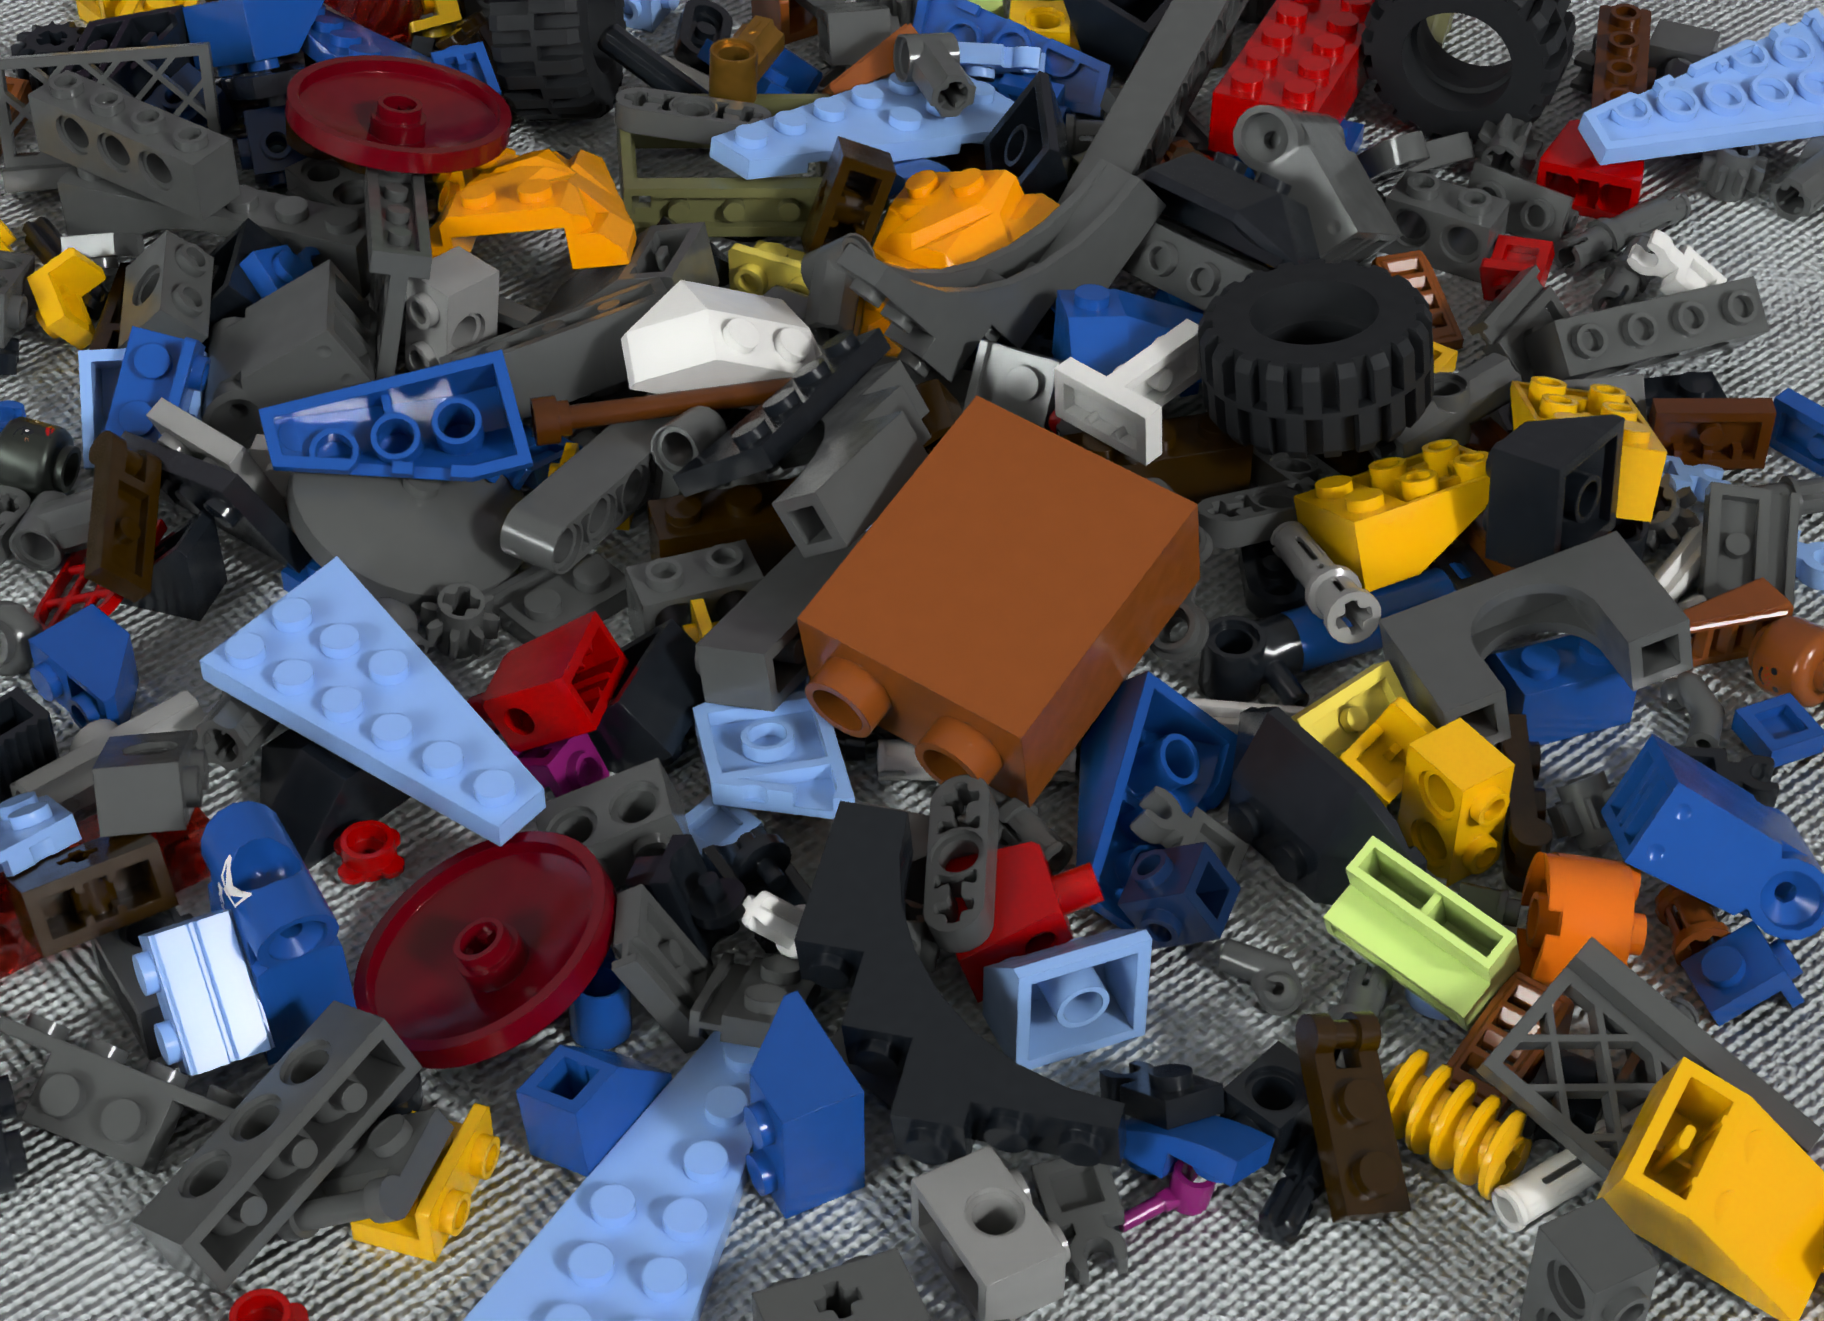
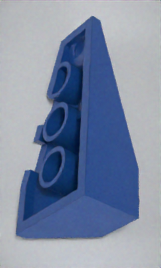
[1052,284,1203,397]
[258,349,533,482]
[1076,671,1237,929]

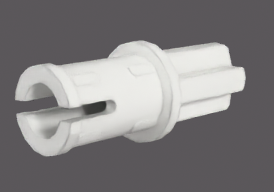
[742,890,806,959]

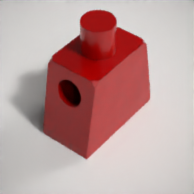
[1536,119,1644,219]
[467,611,629,752]
[945,841,1105,1003]

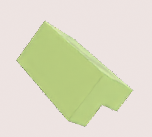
[1323,835,1521,1031]

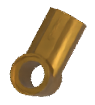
[709,15,785,103]

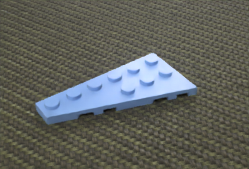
[1578,8,1824,165]
[709,72,1014,180]
[199,556,546,847]
[463,1031,760,1321]

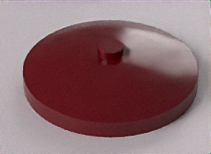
[285,55,512,174]
[353,831,617,1069]

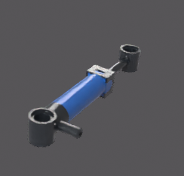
[1198,518,1649,707]

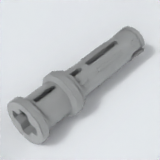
[1270,521,1381,644]

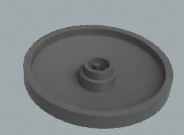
[286,472,525,612]

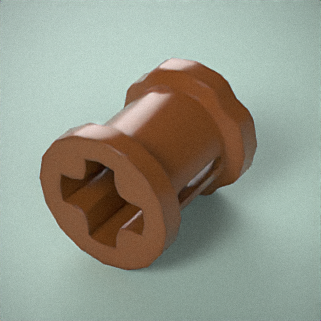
[1654,884,1732,969]

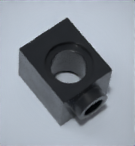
[1220,1041,1314,1176]

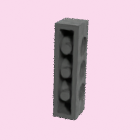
[28,70,241,222]
[1122,213,1275,311]
[1523,276,1770,380]
[133,1000,422,1293]

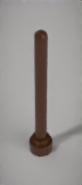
[530,377,793,446]

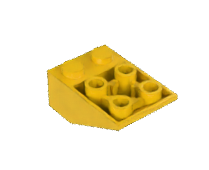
[1510,376,1667,522]
[1293,439,1490,592]
[1596,1057,1824,1321]

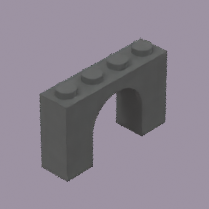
[1379,531,1693,745]

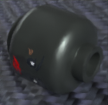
[0,417,81,500]

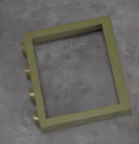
[617,94,830,237]

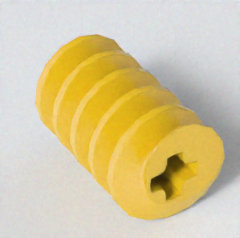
[1384,1049,1533,1201]

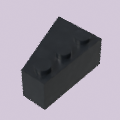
[61,5,195,102]

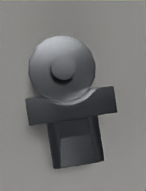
[702,826,811,954]
[625,834,748,966]

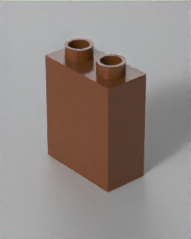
[797,395,1200,808]

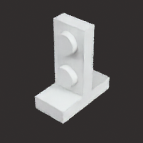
[1054,319,1201,466]

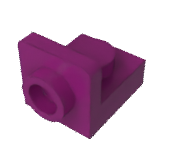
[508,733,609,798]

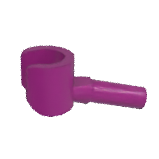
[1118,1159,1216,1233]

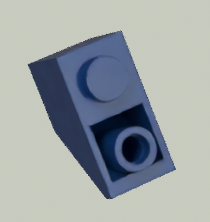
[28,604,139,729]
[516,1045,672,1177]

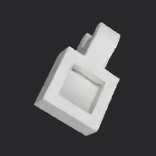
[1627,229,1727,296]

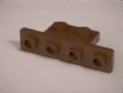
[1591,4,1657,109]

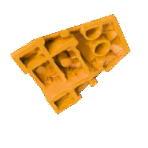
[429,149,637,269]
[854,168,1060,357]

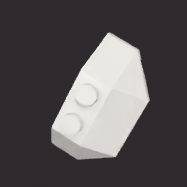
[621,280,822,410]

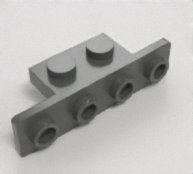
[0,1012,245,1174]

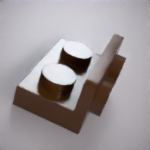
[1647,398,1777,470]

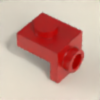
[1479,234,1555,301]

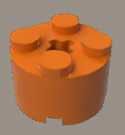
[1516,852,1647,994]

